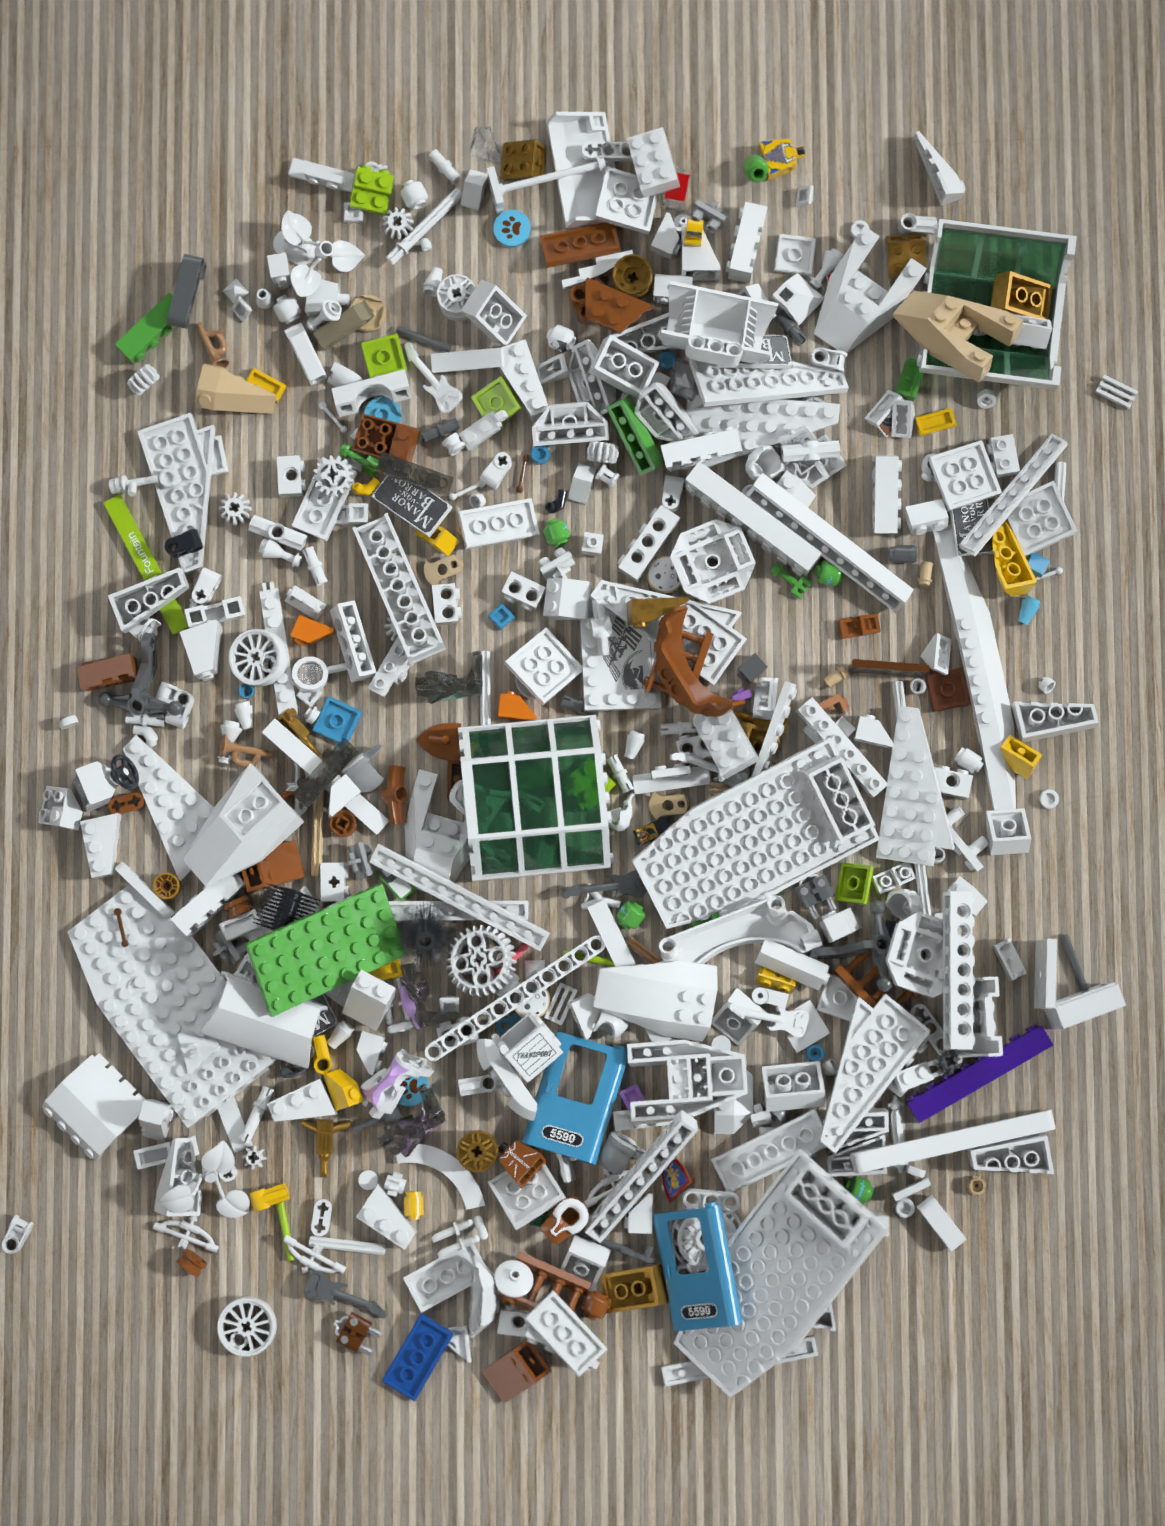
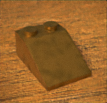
[991,271,1053,319]
[627,597,689,629]
[600,1264,669,1314]

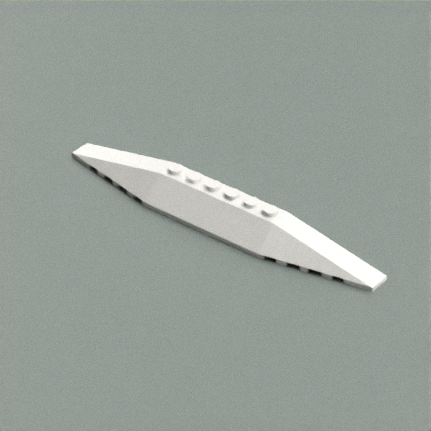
[932,524,1016,810]

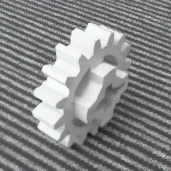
[313,455,355,498]

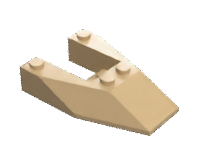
[893,290,1023,383]

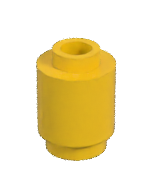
[404,1191,424,1220]

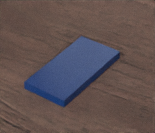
[382,1313,455,1402]

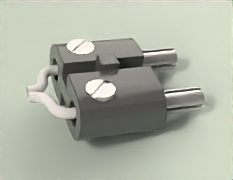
[795,874,837,920]

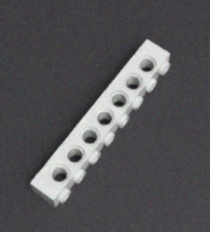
[943,891,975,1050]
[585,1110,698,1243]

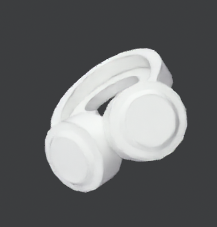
[921,453,937,482]

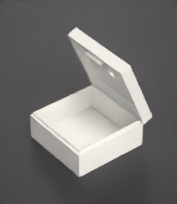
[1034,939,1126,1029]

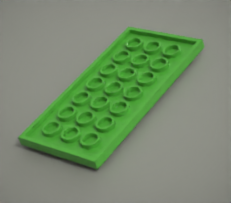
[245,883,406,1017]

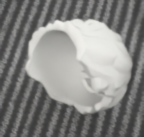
[745,446,783,481]
[885,889,924,920]

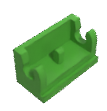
[895,358,927,402]

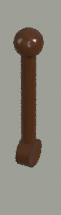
[516,454,529,493]
[114,908,129,947]

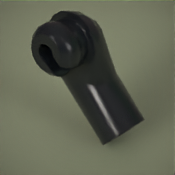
[545,489,568,514]

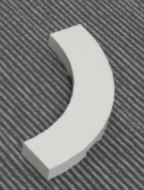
[394,1143,485,1210]

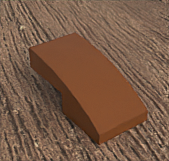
[837,613,881,640]

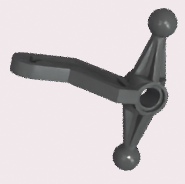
[98,632,183,716]
[810,900,892,992]

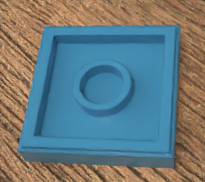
[312,696,363,747]

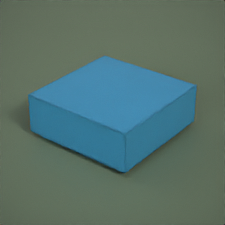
[1028,553,1050,578]
[488,603,515,630]

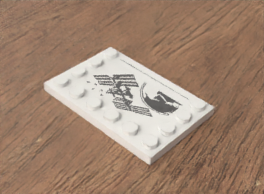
[580,597,661,711]

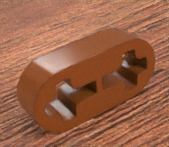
[108,792,145,815]

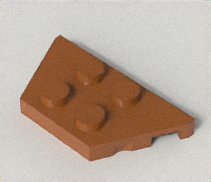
[585,278,652,334]

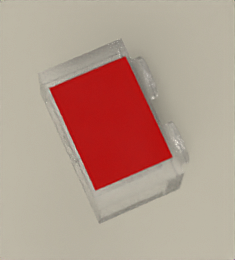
[659,168,692,212]

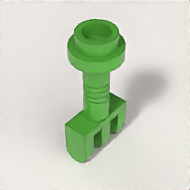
[339,444,380,476]
[770,562,812,599]

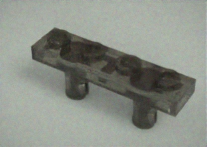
[375,452,454,496]
[293,738,358,808]

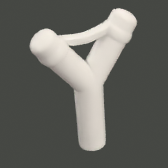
[581,883,621,910]

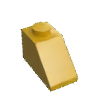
[414,526,459,556]
[1000,735,1042,780]
[323,1069,363,1111]

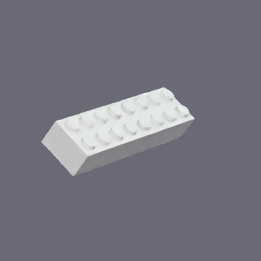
[684,461,822,577]

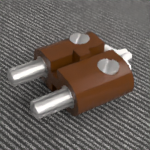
[334,1312,382,1356]

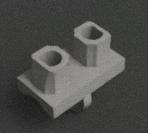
[691,200,727,233]
[345,842,378,880]
[212,930,247,965]

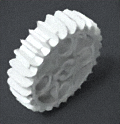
[445,925,517,997]

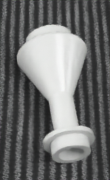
[809,248,843,289]
[307,300,342,331]
[258,538,302,567]
[217,720,242,764]

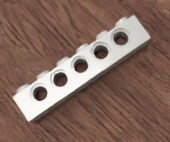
[795,697,888,798]

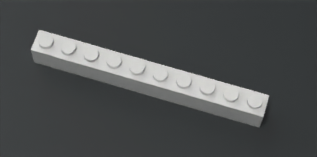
[745,473,914,613]

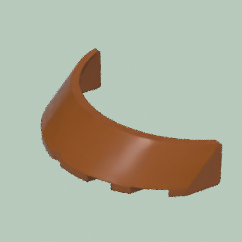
[654,605,745,717]

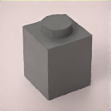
[737,653,768,684]

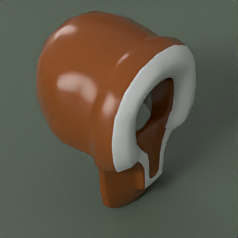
[541,1195,589,1244]

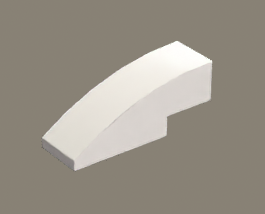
[133,1136,199,1170]

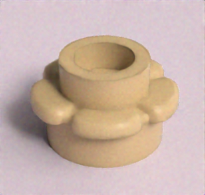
[967,1176,986,1195]

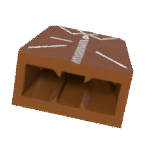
[498,1140,546,1189]

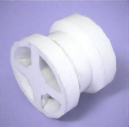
[442,433,466,456]

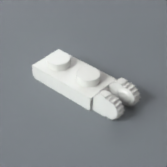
[894,1059,945,1093]

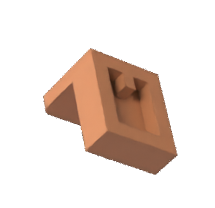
[819,693,849,714]

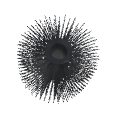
[253,883,320,931]
[396,901,455,969]

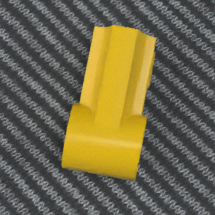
[311,1035,333,1074]
[249,1183,290,1212]

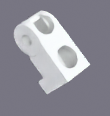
[752,987,789,1012]

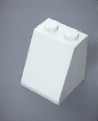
[681,226,720,281]
[180,619,223,681]
[342,970,396,1031]

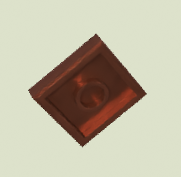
[925,667,971,712]

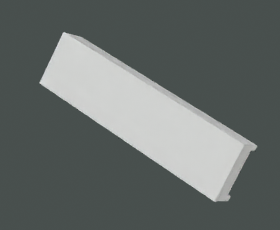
[353,513,446,664]

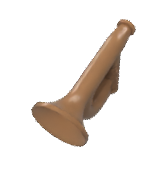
[195,322,229,368]
[219,734,273,768]

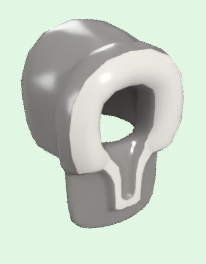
[342,745,384,793]
[598,1132,646,1175]

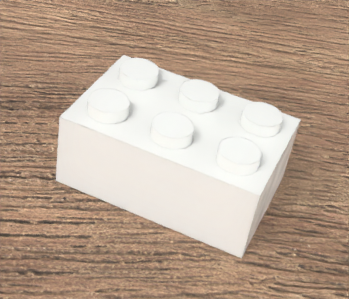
[627,127,680,198]
[461,279,527,346]
[588,335,660,399]
[695,710,760,779]
[762,1061,825,1112]

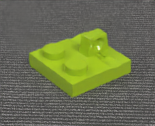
[361,333,407,378]
[471,376,522,423]

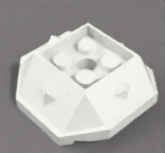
[670,519,756,604]
[885,911,962,998]

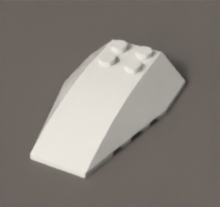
[593,960,717,1041]

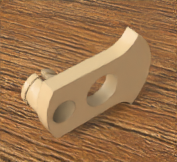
[424,555,463,585]
[649,792,689,820]

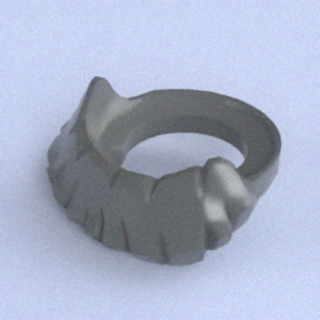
[280,1061,311,1079]

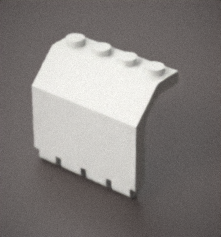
[42,1053,146,1161]

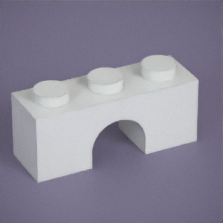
[184,596,245,629]

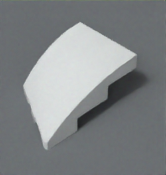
[783,434,847,488]

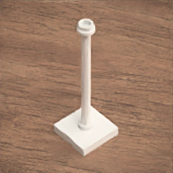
[487,157,606,215]

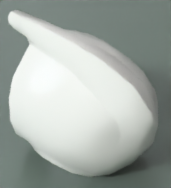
[592,1010,630,1039]

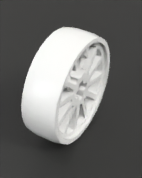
[229,629,288,687]
[217,1296,277,1357]

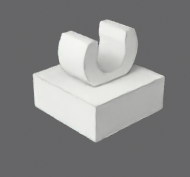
[750,1103,772,1128]

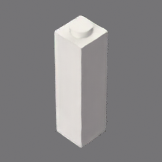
[755,938,830,991]

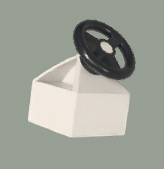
[72,754,139,812]

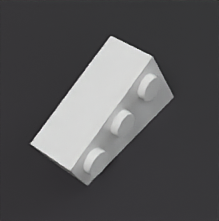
[80,813,122,879]
[818,907,863,943]
[267,1079,338,1122]
[138,1099,176,1142]
[830,1108,889,1153]
[826,1134,887,1176]
[356,1183,417,1250]

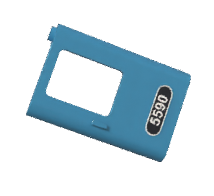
[522,1032,628,1166]
[652,1201,743,1331]

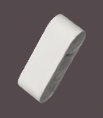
[917,1195,966,1252]

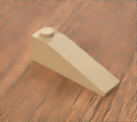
[195,364,276,414]

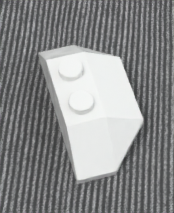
[568,339,617,415]
[634,382,698,442]
[532,402,609,446]
[714,1069,753,1134]
[468,1256,500,1338]

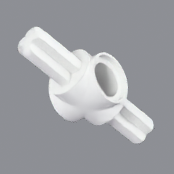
[590,599,612,656]

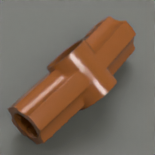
[381,765,407,825]

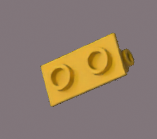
[755,967,796,994]

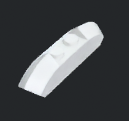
[477,1039,538,1121]

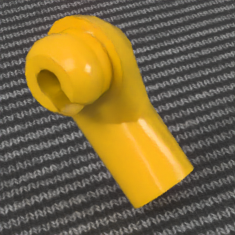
[352,477,381,496]

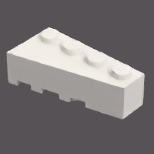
[725,202,767,284]
[612,312,679,354]
[498,339,548,421]
[661,427,743,472]
[1012,701,1099,743]
[171,873,246,937]
[967,1132,1054,1174]

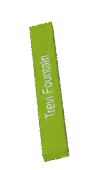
[103,494,188,636]

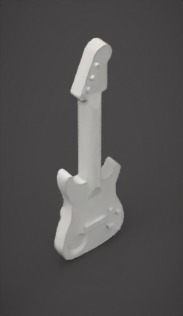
[404,342,462,414]
[670,752,750,787]
[728,1002,808,1037]

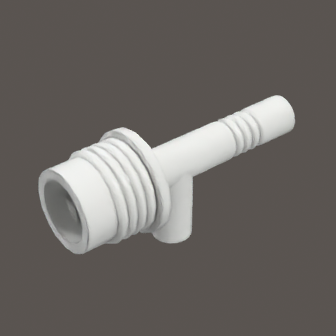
[109,475,159,497]

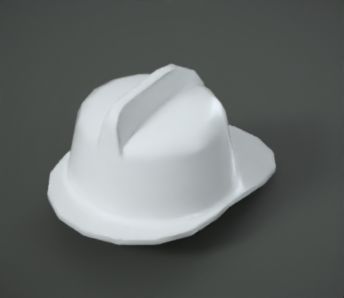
[273,231,316,265]

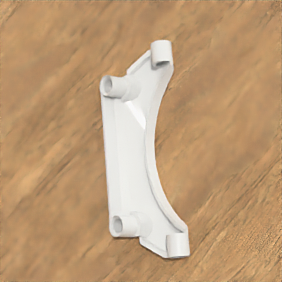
[659,896,822,964]

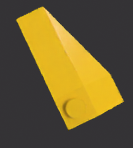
[991,519,1037,597]

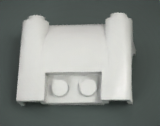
[955,977,1003,1058]

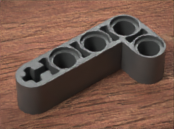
[167,254,207,329]

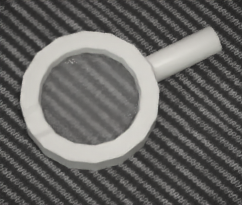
[292,656,347,692]

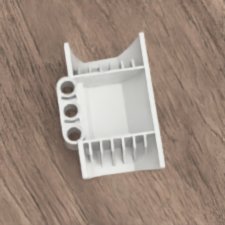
[660,281,778,367]
[200,971,328,1069]

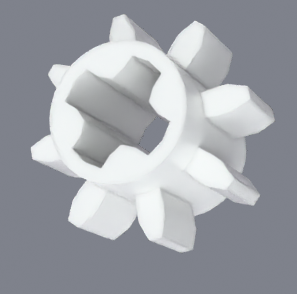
[242,1145,267,1170]
[384,1172,407,1197]

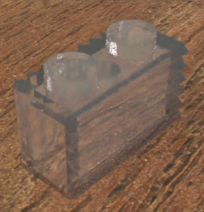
[671,358,699,401]

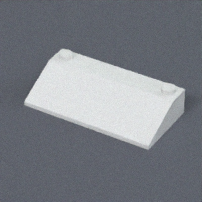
[546,112,615,228]

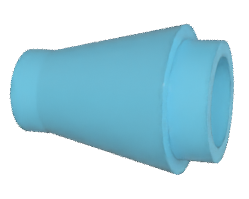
[1017,595,1040,625]

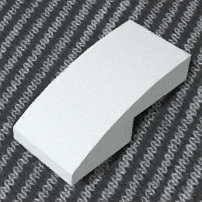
[871,862,916,895]

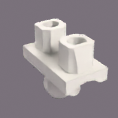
[539,547,575,581]

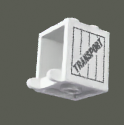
[491,1012,563,1083]

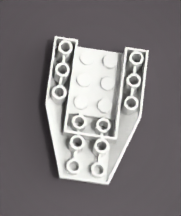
[183,763,304,887]

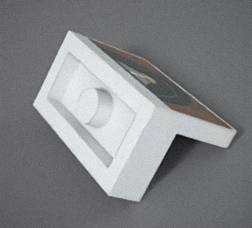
[865,390,904,437]

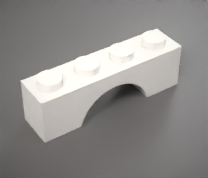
[332,369,412,417]

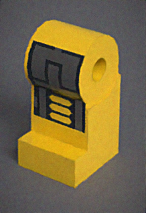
[684,219,704,247]

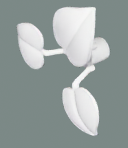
[281,210,365,297]
[158,1140,250,1218]

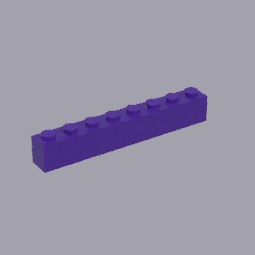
[906,1024,1053,1123]

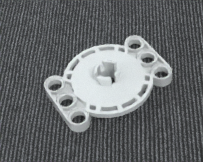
[670,1189,742,1274]

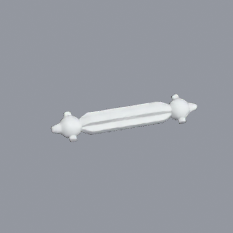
[888,1095,908,1173]

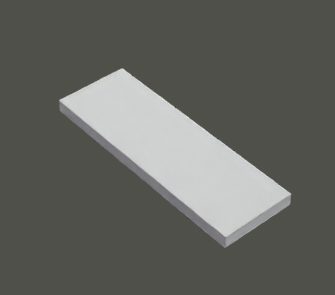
[711,1109,826,1192]

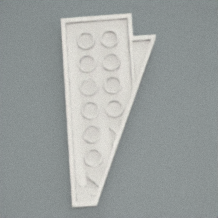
[689,359,849,407]
[687,393,840,468]
[137,413,216,574]
[876,706,955,866]

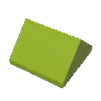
[835,862,874,906]

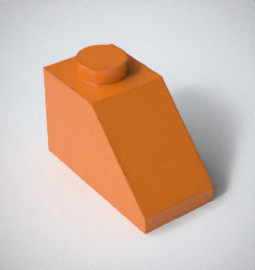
[290,615,336,646]
[498,691,537,721]

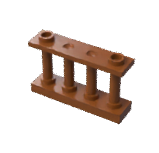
[642,630,714,707]
[833,938,922,1008]
[499,1252,591,1312]

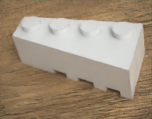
[872,455,902,533]
[108,568,190,634]

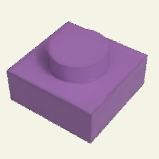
[731,688,752,701]
[619,1084,645,1110]

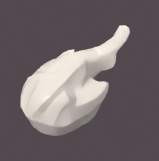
[609,793,635,831]

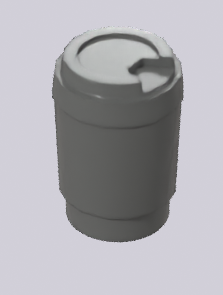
[889,545,917,563]

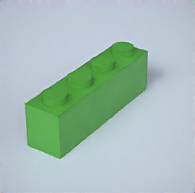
[115,292,174,365]
[606,395,664,476]

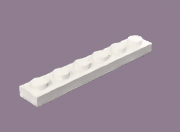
[752,681,797,776]

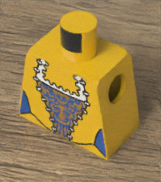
[759,139,805,181]

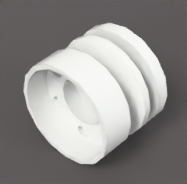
[437,274,476,321]

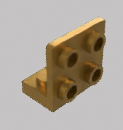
[500,139,547,180]
[885,234,926,279]

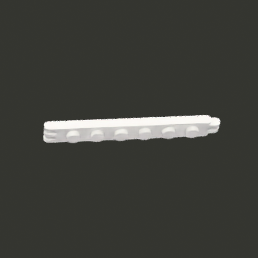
[259,581,299,718]

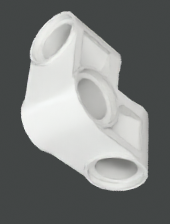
[155,681,194,729]

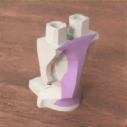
[360,1049,434,1119]

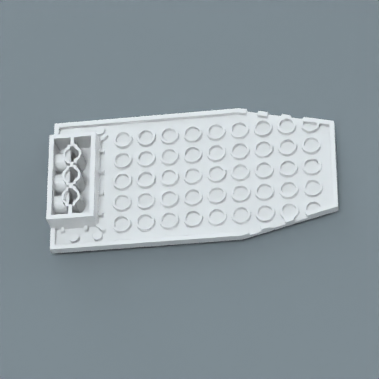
[632,737,880,929]
[68,885,278,1128]
[674,1150,889,1397]

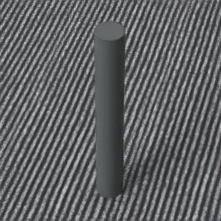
[396,326,451,352]
[1060,934,1088,991]

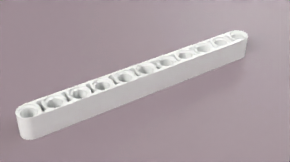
[425,936,605,1061]
[850,1110,1056,1174]

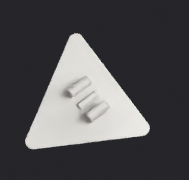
[178,1033,219,1074]

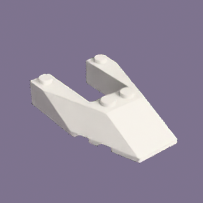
[814,226,927,353]
[404,769,473,892]
[627,1040,748,1125]

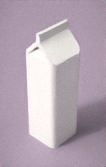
[284,323,328,386]

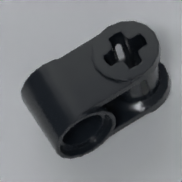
[164,529,204,558]

